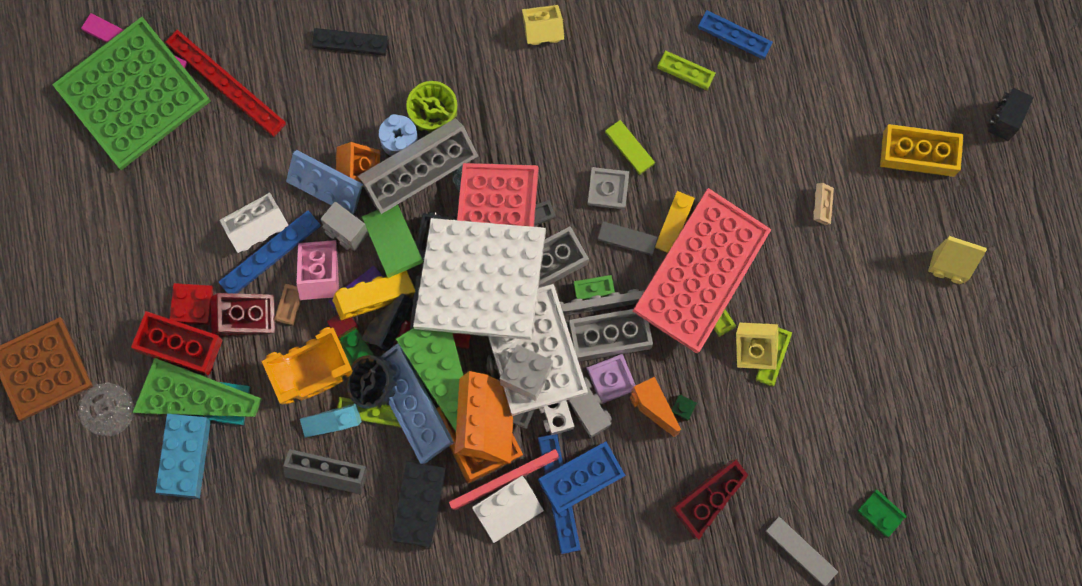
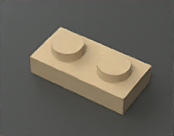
[813,183,834,225]

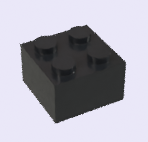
[988,88,1034,141]

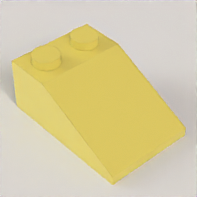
[928,236,987,284]

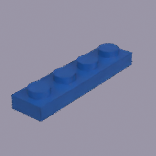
[698,10,773,60]

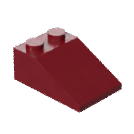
[211,293,275,336]

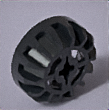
[346,355,397,408]

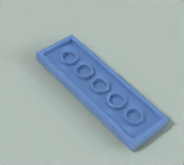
[381,343,454,464]

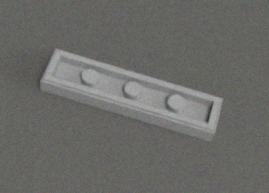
[765,517,838,586]

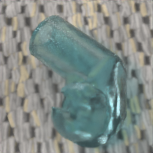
[452,166,463,193]

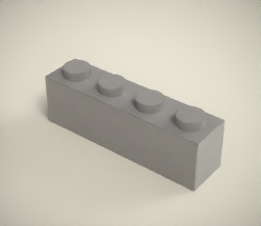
[567,368,612,438]

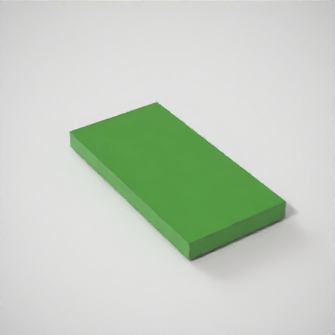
[362,204,424,278]

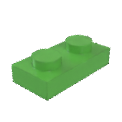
[574,275,615,300]

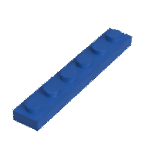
[219,210,321,294]

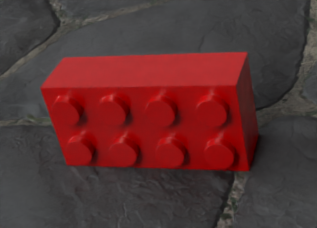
[131,311,223,376]

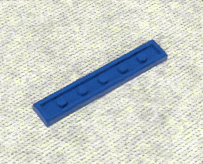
[538,434,581,554]

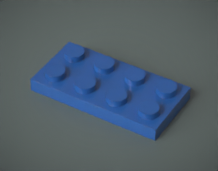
[538,442,626,514]

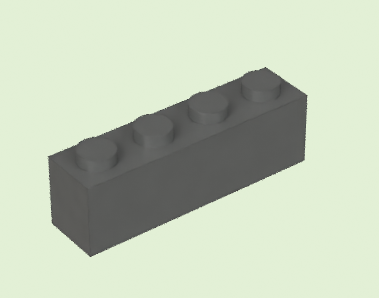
[283,449,366,494]

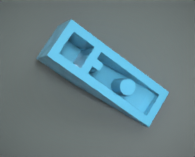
[300,404,362,437]

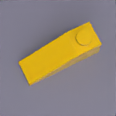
[655,191,695,253]

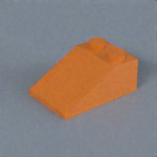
[630,377,681,437]

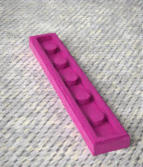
[81,13,188,68]

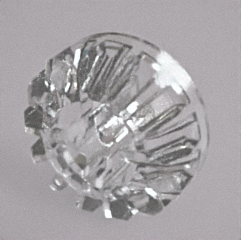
[78,382,134,436]

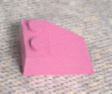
[297,240,339,300]

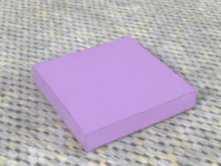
[586,354,636,404]

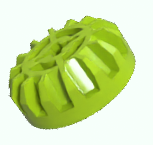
[406,81,457,133]

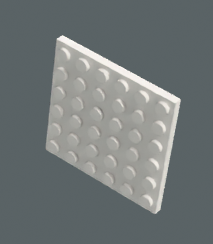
[413,218,546,340]

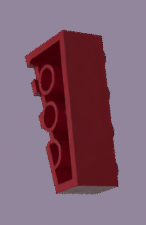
[671,459,748,540]

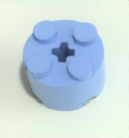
[379,114,418,156]

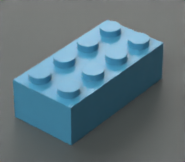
[155,414,211,499]

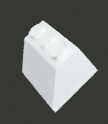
[220,193,288,253]
[472,475,544,543]

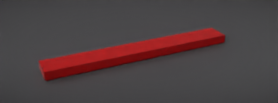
[164,30,286,137]

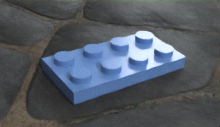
[286,150,363,214]

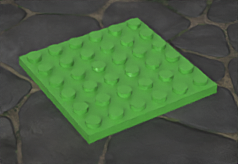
[52,17,211,170]

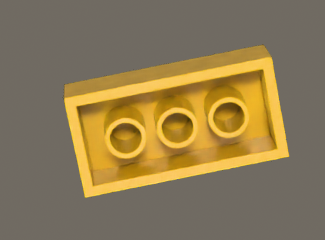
[880,124,963,177]

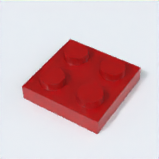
[170,283,213,325]

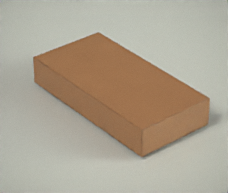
[274,284,301,326]

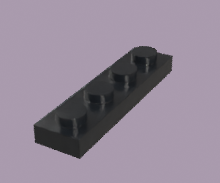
[312,28,388,56]

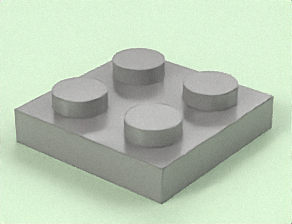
[587,167,629,210]

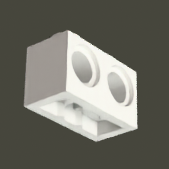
[539,400,574,435]

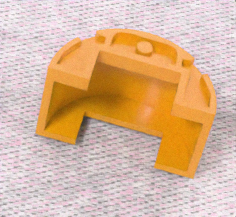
[262,327,353,404]

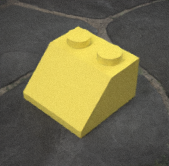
[522,5,564,45]
[736,323,778,370]

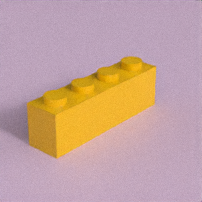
[333,271,415,320]

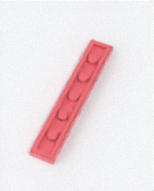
[449,449,560,510]

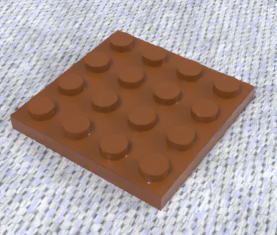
[0,317,93,421]

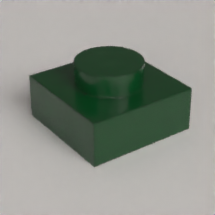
[672,395,697,421]

